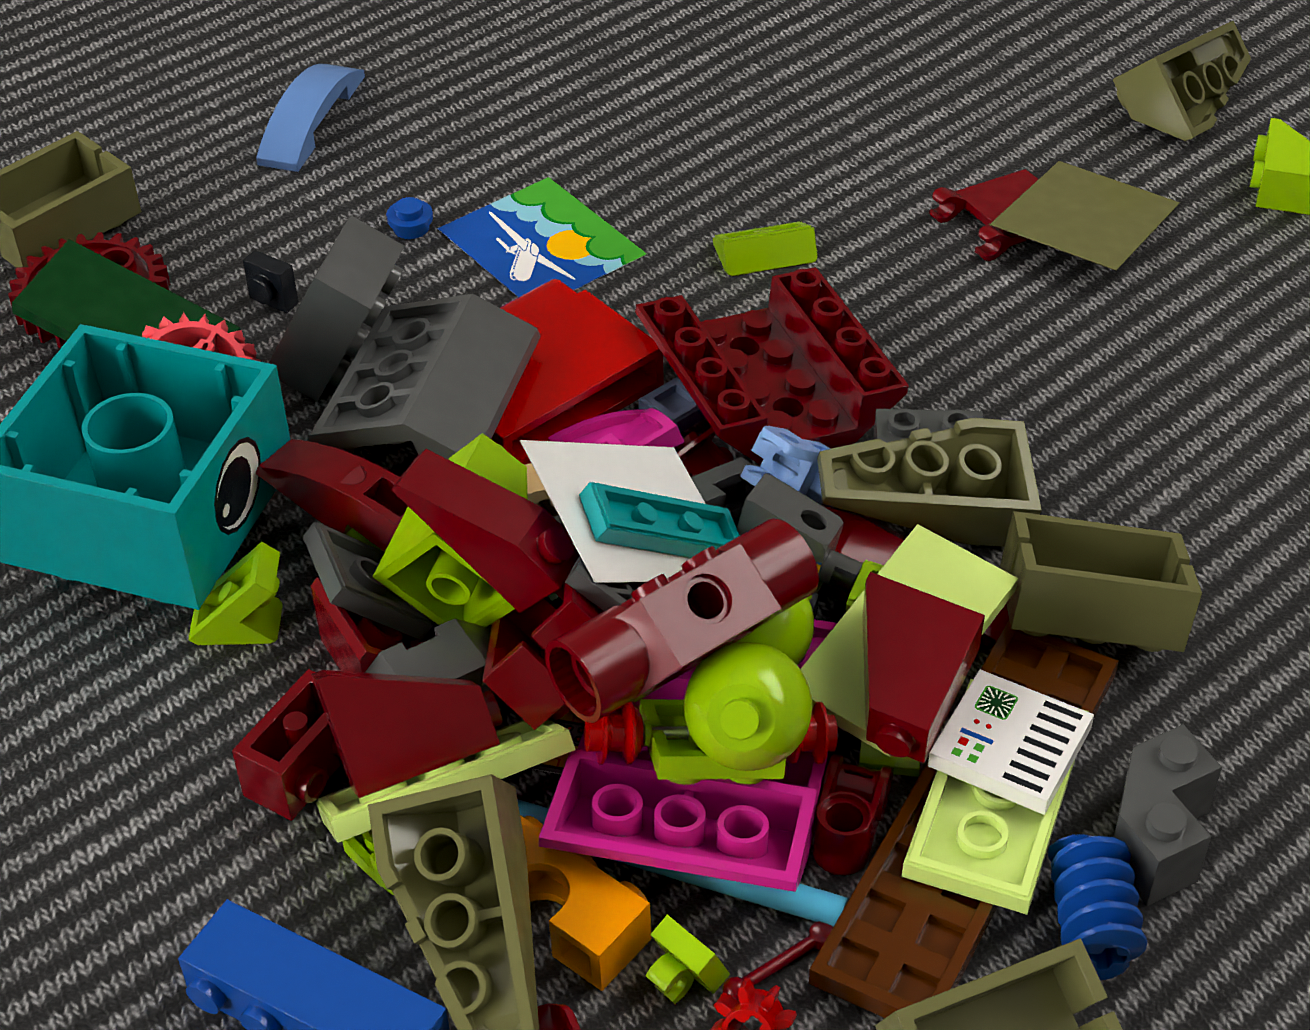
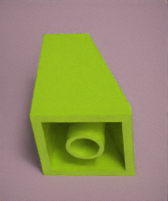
[372,433,528,627]

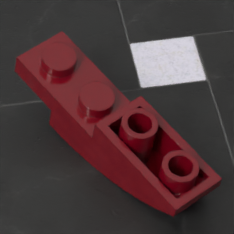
[255,439,408,552]

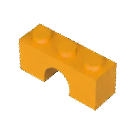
[520,815,652,991]

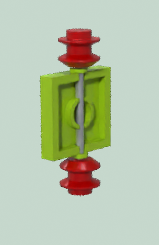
[584,699,838,785]

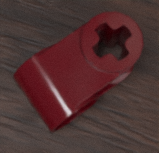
[813,753,894,875]

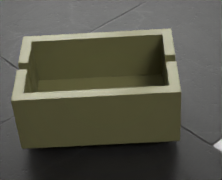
[0,131,142,268]
[999,511,1202,652]
[875,938,1123,1030]

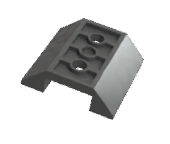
[307,293,541,459]

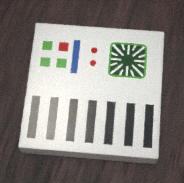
[928,669,1094,815]

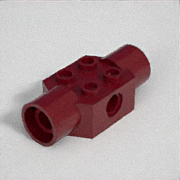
[545,518,819,723]

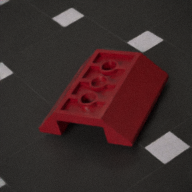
[635,267,909,465]

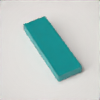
[579,482,740,558]

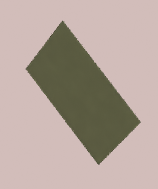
[990,161,1180,271]

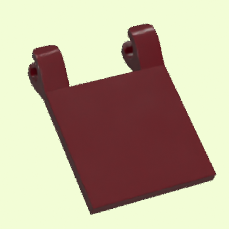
[929,169,1038,261]

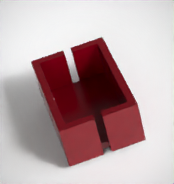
[482,580,609,730]

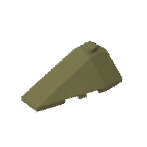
[1112,20,1251,141]
[817,418,1042,547]
[368,774,539,1030]

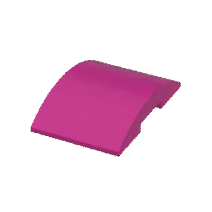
[539,619,837,892]

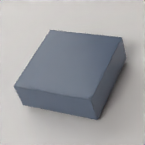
[639,377,705,433]

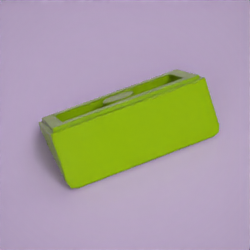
[713,221,817,276]

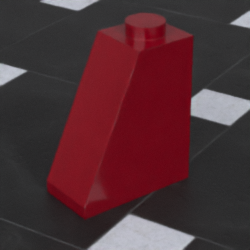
[863,572,985,763]
[311,670,503,798]

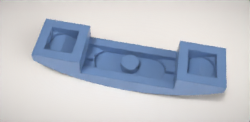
[256,64,365,172]

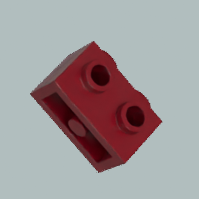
[232,669,343,821]

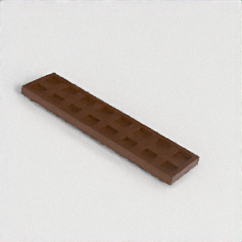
[808,620,1118,1018]

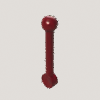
[722,921,833,1000]

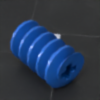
[1048,834,1147,981]

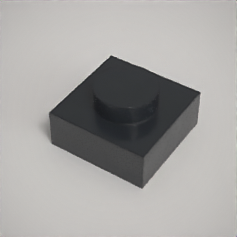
[243,250,299,313]

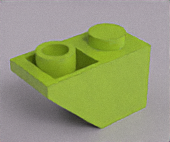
[1249,118,1310,215]

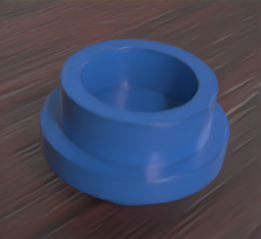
[386,197,433,239]

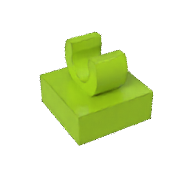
[645,914,730,1004]

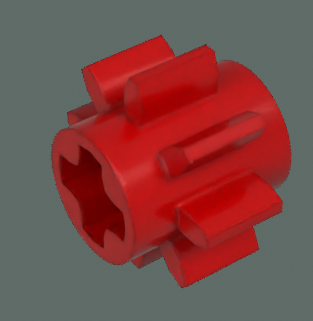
[711,978,797,1030]

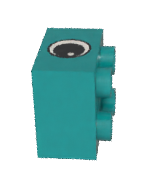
[0,324,291,610]

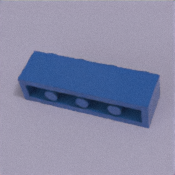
[178,899,450,1030]

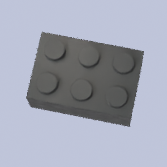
[269,215,404,402]

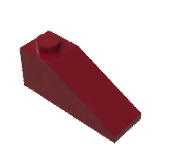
[391,449,580,613]

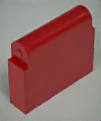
[491,279,664,465]

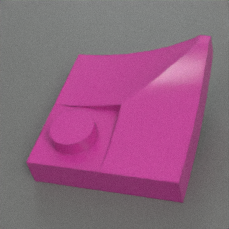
[548,408,684,448]

